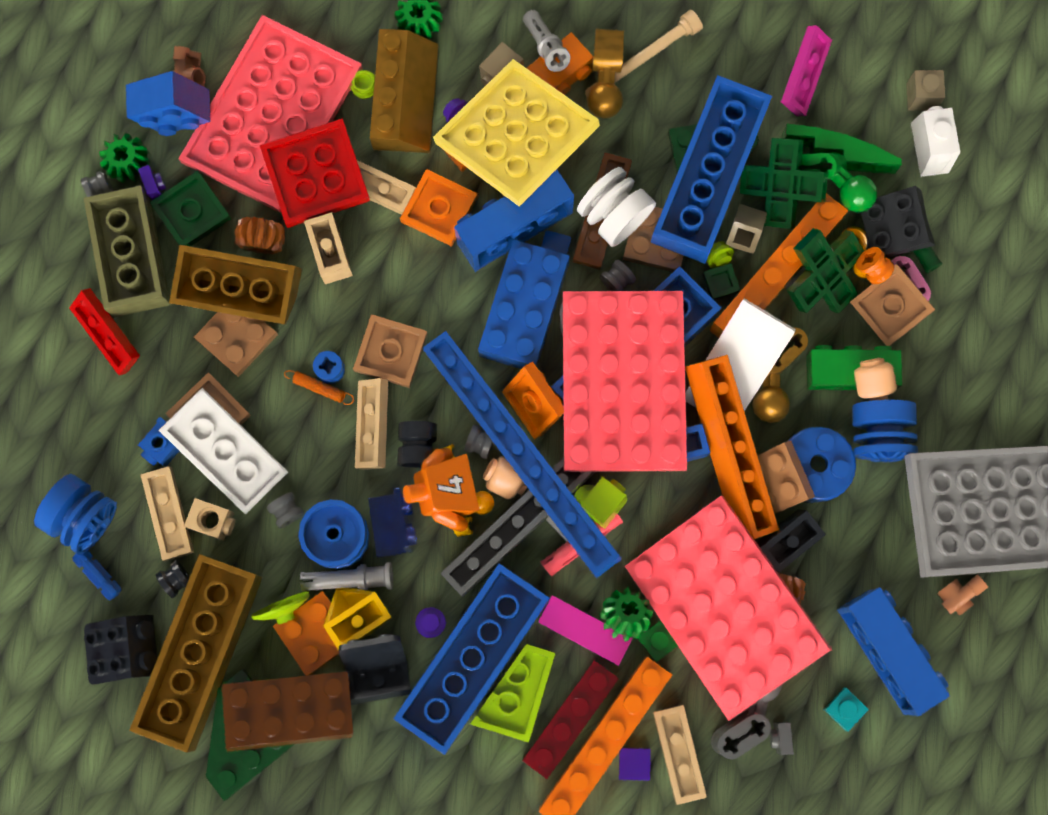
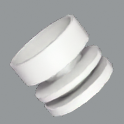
[577,167,656,247]

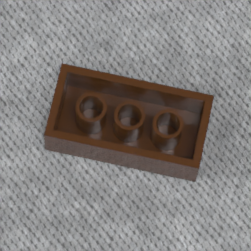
[222,671,353,752]

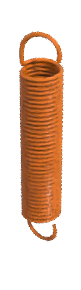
[284,370,354,405]

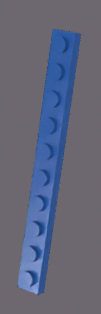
[422,331,621,578]

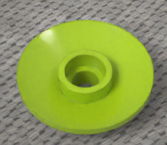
[251,591,310,624]

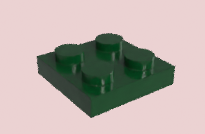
[150,171,232,247]

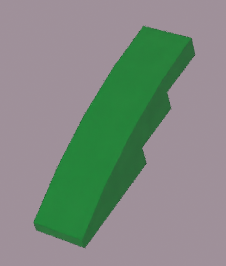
[782,123,902,174]

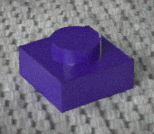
[138,165,166,201]

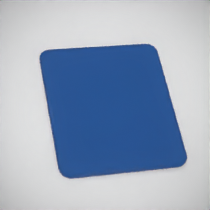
[541,230,571,255]

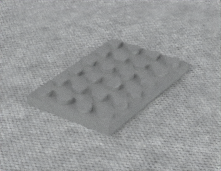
[904,446,1048,578]

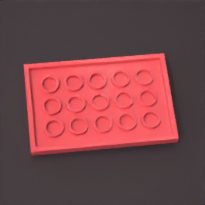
[178,15,363,213]
[563,291,687,472]
[625,496,832,721]

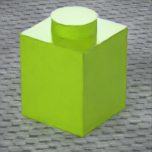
[580,477,627,529]

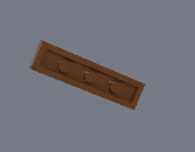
[573,152,632,270]

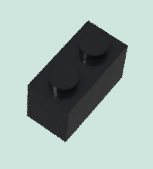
[757,509,826,573]

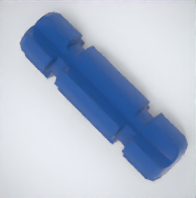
[72,550,122,600]

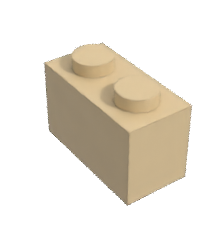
[304,212,353,284]

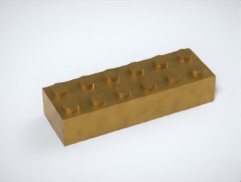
[129,554,263,752]

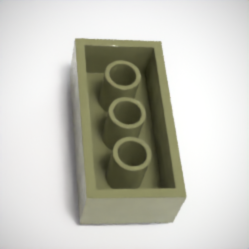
[84,185,171,318]

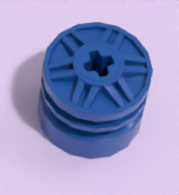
[852,400,918,463]
[34,474,117,555]

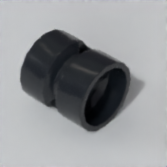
[397,421,437,468]

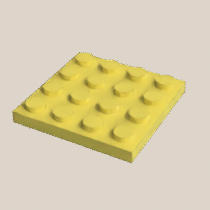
[433,59,600,207]

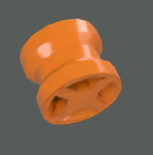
[856,247,895,284]

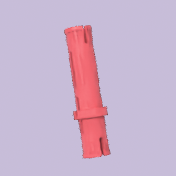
[540,514,623,577]

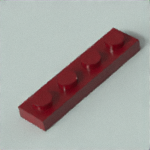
[522,660,619,779]

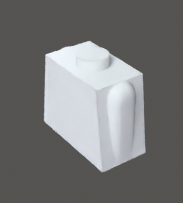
[911,106,960,177]

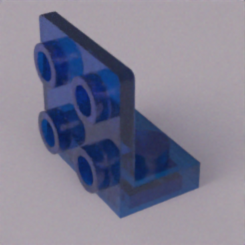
[368,487,418,558]

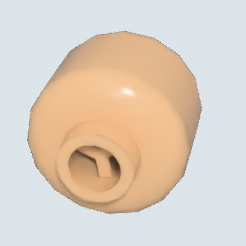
[854,358,897,401]
[483,456,527,500]

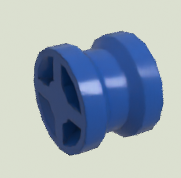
[313,351,345,384]

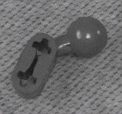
[711,685,782,759]

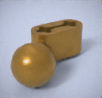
[587,29,624,119]
[752,327,808,423]

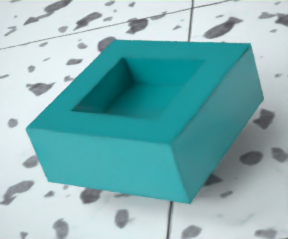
[823,687,869,732]

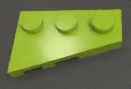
[470,644,555,743]

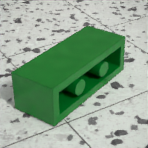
[806,345,902,391]

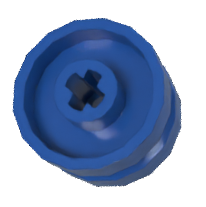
[298,499,370,570]

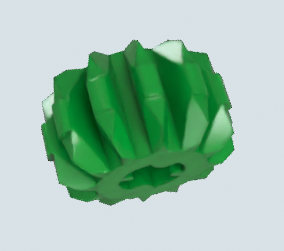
[394,0,443,40]
[99,132,150,184]
[600,588,653,642]

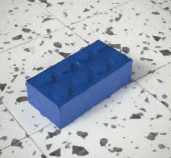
[454,169,574,272]
[478,239,570,369]
[837,587,950,716]

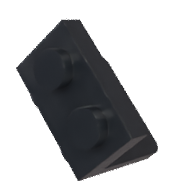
[84,615,157,685]
[338,634,412,705]

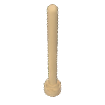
[585,10,703,97]

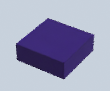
[618,748,651,781]

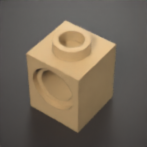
[184,498,235,541]

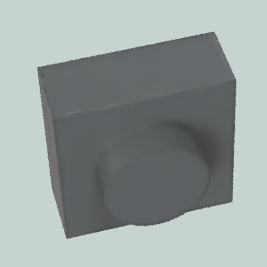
[769,722,794,755]

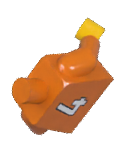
[403,444,479,537]

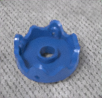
[787,427,856,503]

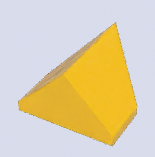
[323,588,392,650]

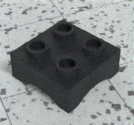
[861,185,935,259]

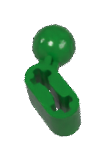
[801,153,877,213]

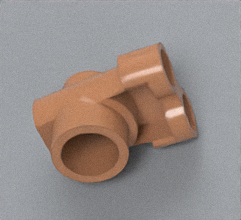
[173,46,205,86]
[937,574,988,616]

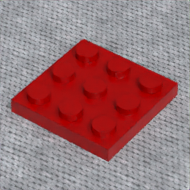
[260,118,370,228]

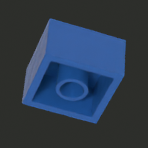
[126,71,211,136]

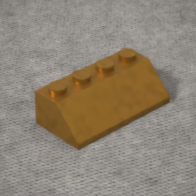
[370,29,439,153]
[169,245,302,325]

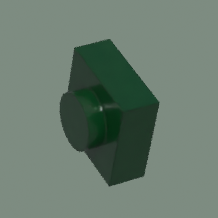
[702,263,741,301]

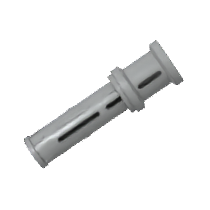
[523,10,571,72]
[300,562,394,592]

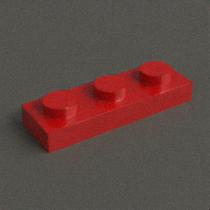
[69,288,140,376]

